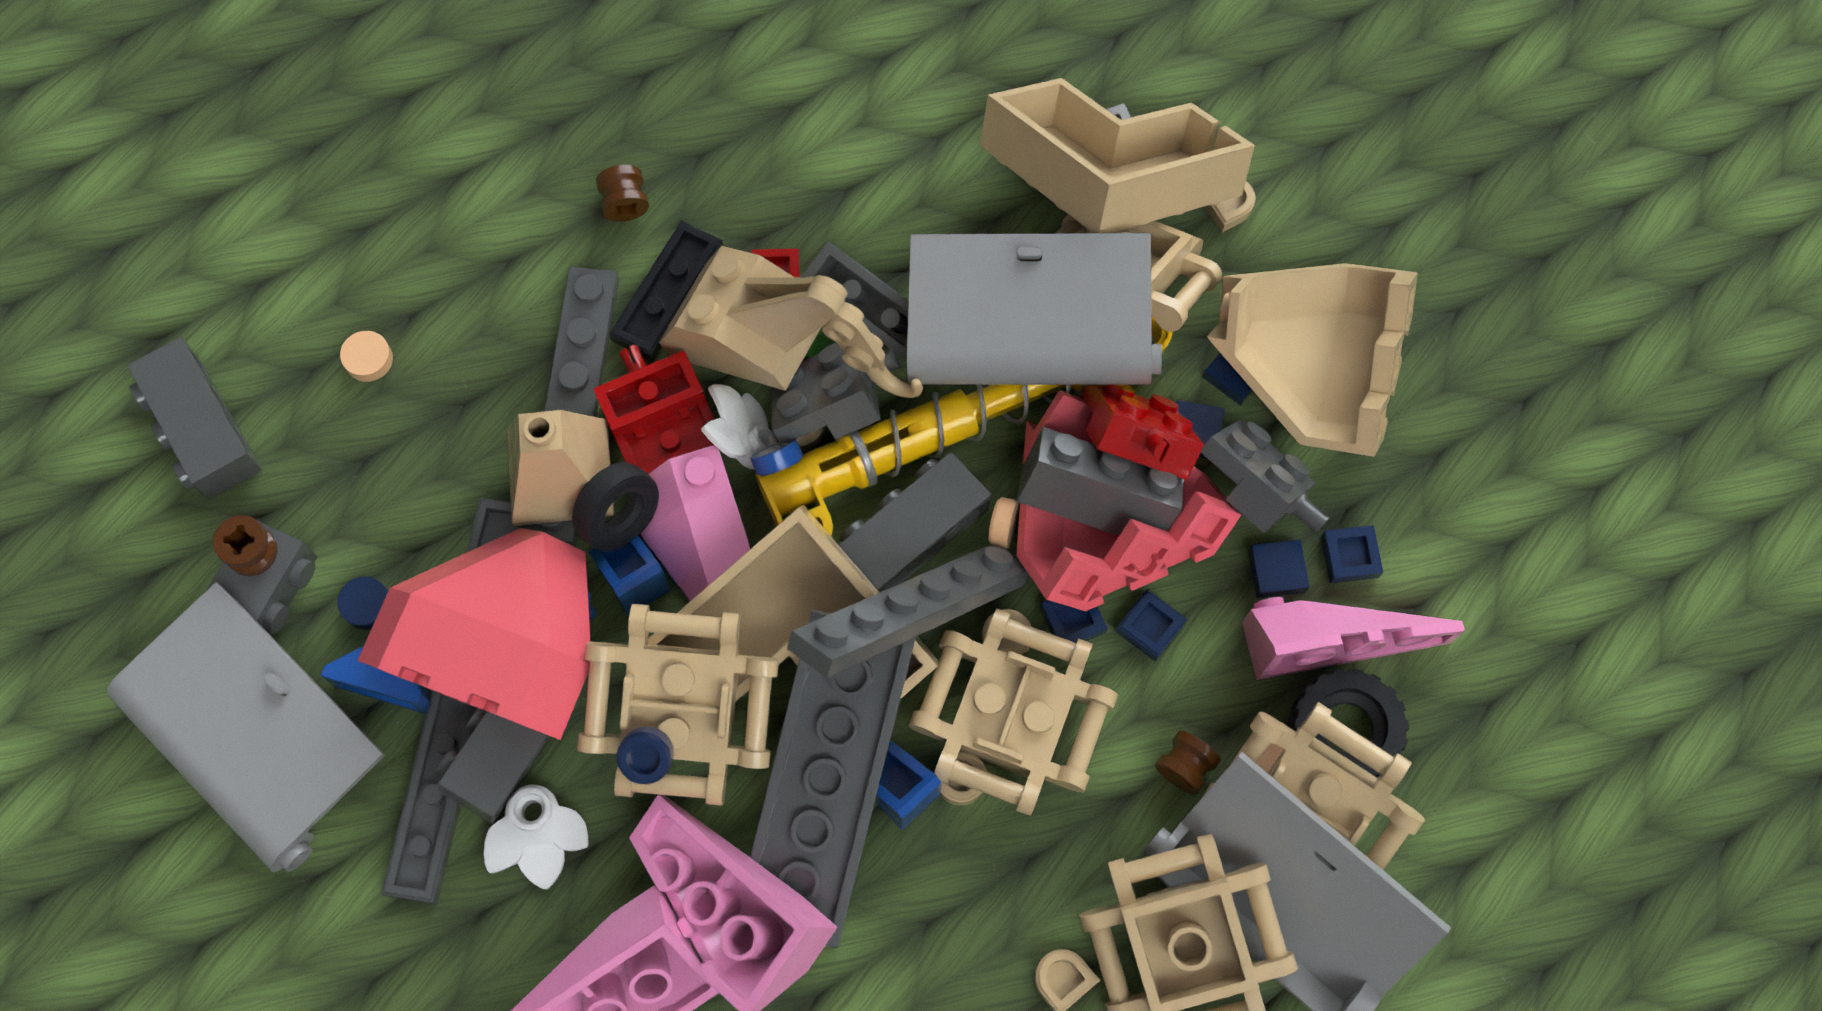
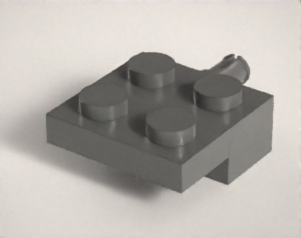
[770,343,901,444]
[1201,419,1330,534]

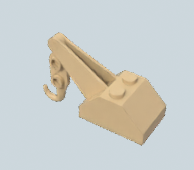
[659,246,923,398]

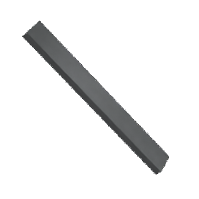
[381,498,525,905]

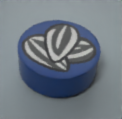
[750,439,803,476]

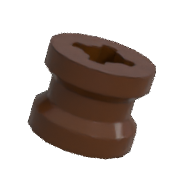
[596,165,649,222]
[213,515,278,577]
[1155,730,1221,795]

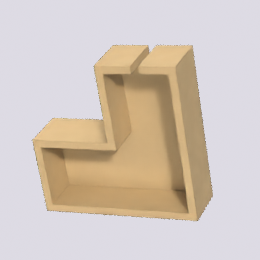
[980,78,1255,233]
[648,505,938,701]

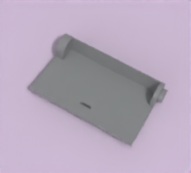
[907,233,1162,385]
[106,581,385,872]
[1143,752,1451,1011]

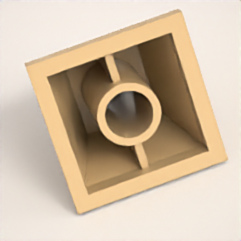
[507,410,614,526]

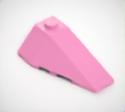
[640,445,750,601]
[1242,597,1465,680]
[629,794,838,1011]
[511,885,719,1011]

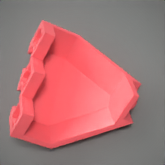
[1016,390,1241,611]
[357,528,591,740]

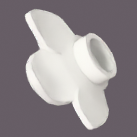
[701,384,777,470]
[484,785,589,890]

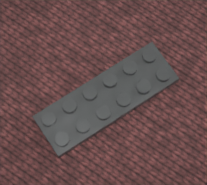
[750,609,916,948]

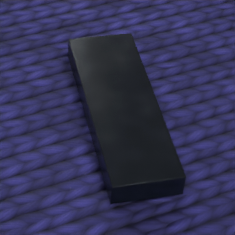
[609,220,723,362]

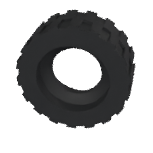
[1287,669,1409,778]

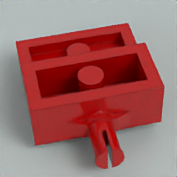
[593,345,715,474]
[1082,385,1205,480]

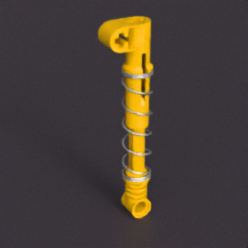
[755,317,1172,537]

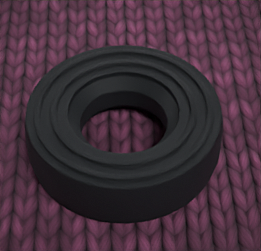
[572,462,659,552]

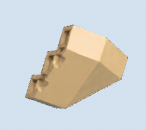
[1207,263,1418,457]

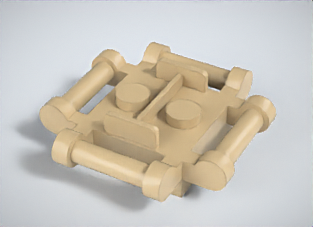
[1055,214,1222,332]
[577,604,779,806]
[908,608,1118,816]
[1202,702,1425,870]
[1079,833,1298,1011]

